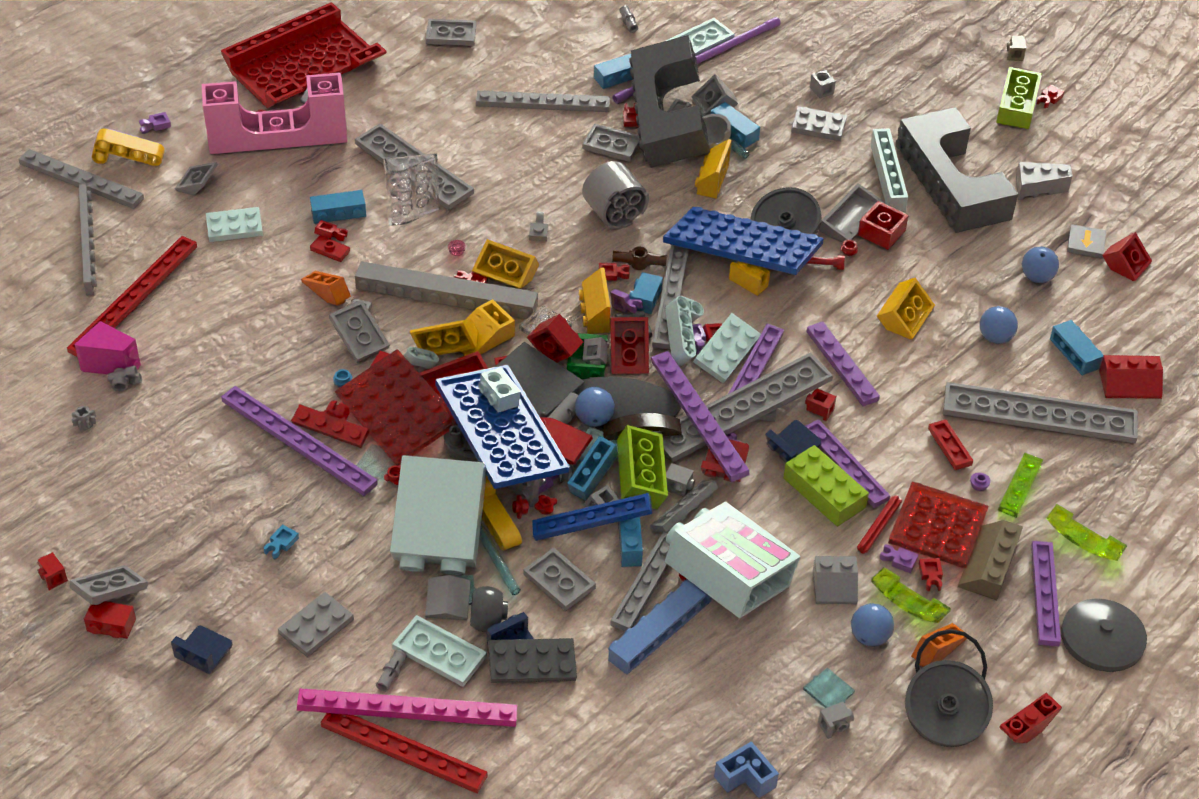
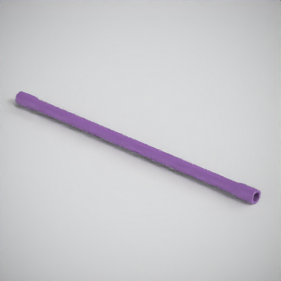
[612,17,781,104]

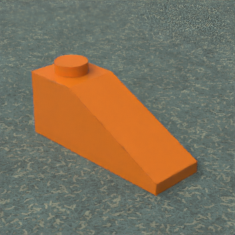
[301,271,351,306]
[911,623,967,667]

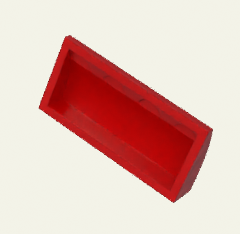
[409,351,488,408]

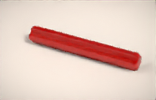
[857,495,902,554]

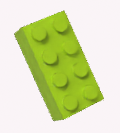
[996,67,1042,129]
[617,425,668,510]
[783,445,869,527]

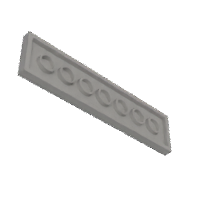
[355,124,474,210]

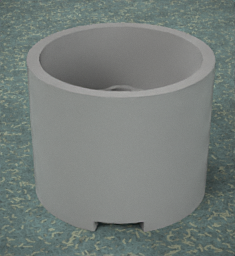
[582,161,649,229]

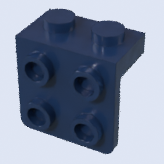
[765,420,822,462]
[487,612,534,645]
[171,625,233,674]

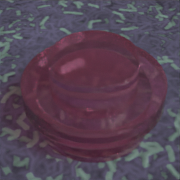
[448,240,466,256]

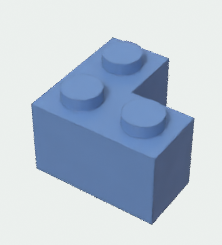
[714,741,779,798]

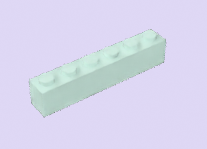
[870,129,908,213]

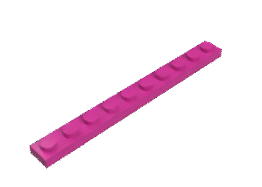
[297,688,517,727]

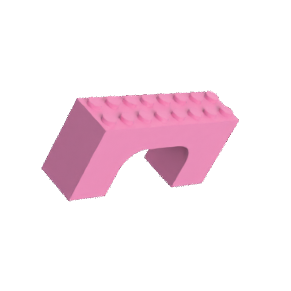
[202,73,347,154]

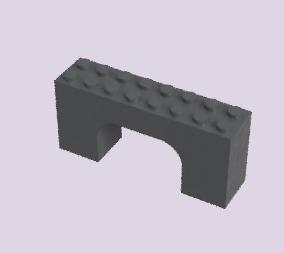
[629,35,710,168]
[896,107,1018,233]

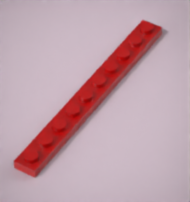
[67,236,197,357]

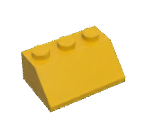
[695,139,732,199]
[472,239,539,289]
[578,268,611,334]
[877,278,935,340]
[410,319,478,356]

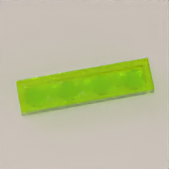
[998,453,1043,518]

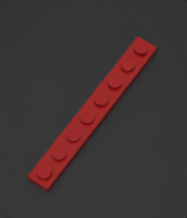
[320,713,488,794]

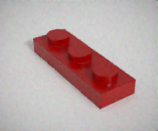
[928,419,973,470]

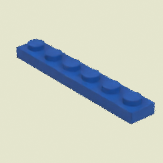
[532,493,652,541]

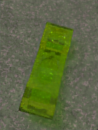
[1046,504,1127,561]
[871,567,951,623]

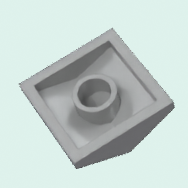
[175,162,218,195]
[425,575,470,620]

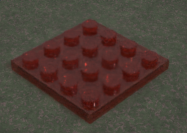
[888,481,989,568]

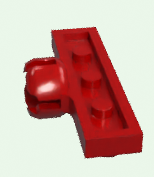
[291,400,370,448]

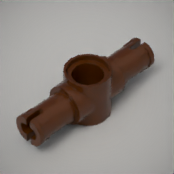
[612,246,667,270]

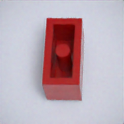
[84,601,136,639]

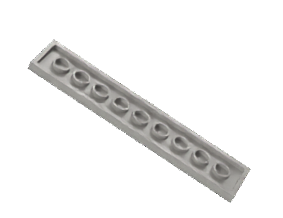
[655,352,833,463]
[943,382,1138,444]

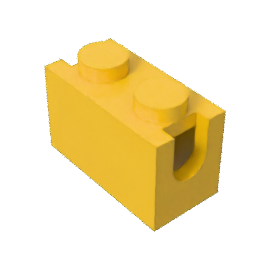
[729,261,770,296]

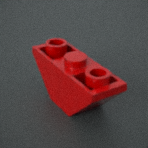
[999,692,1062,743]

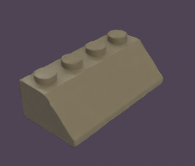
[958,520,1023,600]

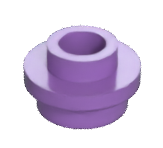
[970,472,991,491]

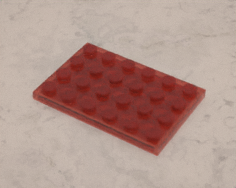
[335,349,458,466]

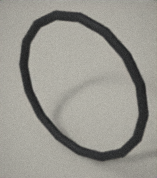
[915,629,987,679]

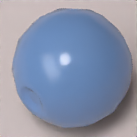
[1021,246,1059,283]
[979,306,1018,344]
[575,387,615,427]
[851,603,894,647]

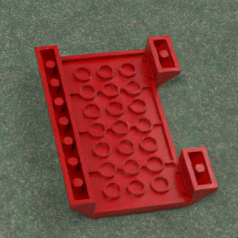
[221,2,387,108]

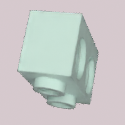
[478,368,521,412]

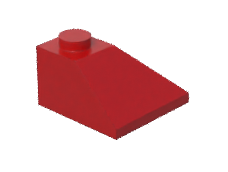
[1102,232,1152,281]

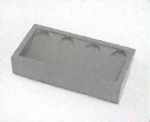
[819,183,886,242]

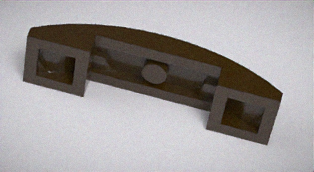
[603,413,682,440]

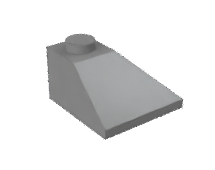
[691,74,738,116]

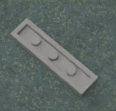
[650,481,718,533]

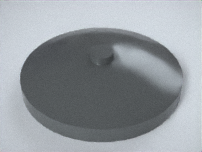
[751,187,822,235]
[1061,599,1147,672]
[905,660,993,747]

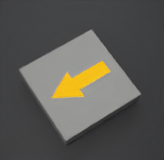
[1067,224,1106,258]

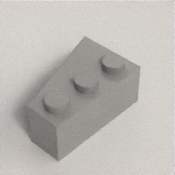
[1016,162,1072,200]

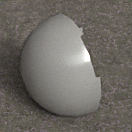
[703,114,731,149]

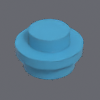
[333,369,352,387]

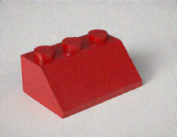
[1099,355,1163,399]

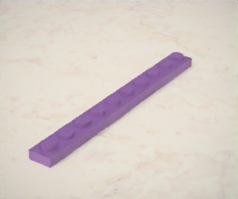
[651,351,750,482]
[221,386,378,496]

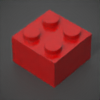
[858,201,909,250]
[527,314,583,363]

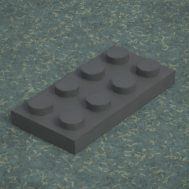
[488,638,577,683]

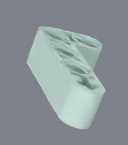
[665,296,704,366]

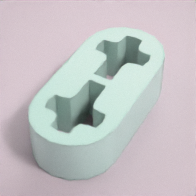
[404,347,439,369]

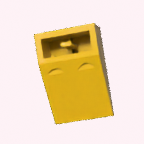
[461,299,515,356]

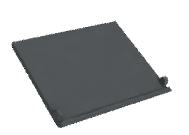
[495,342,584,418]

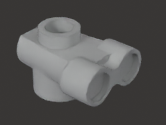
[108,366,142,391]

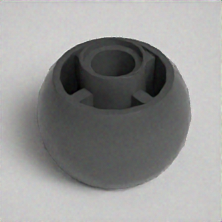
[470,586,508,632]

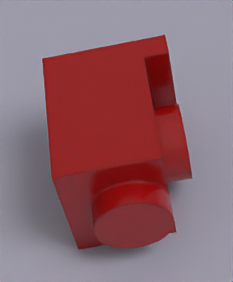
[805,388,837,421]
[37,552,68,590]

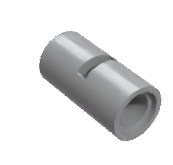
[547,392,578,424]

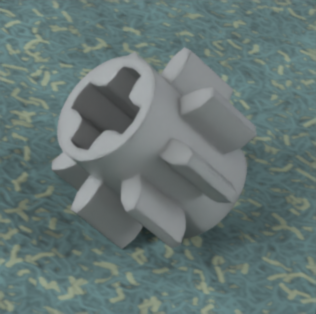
[72,406,96,430]

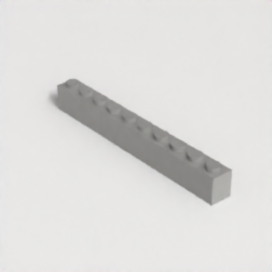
[355,261,538,321]

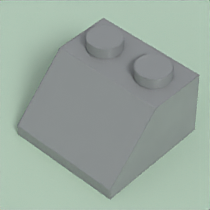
[813,556,858,604]

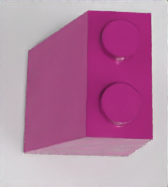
[75,321,141,375]

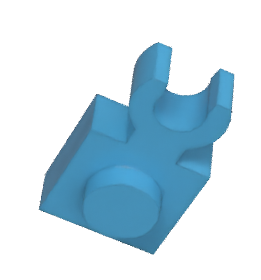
[264,524,299,559]

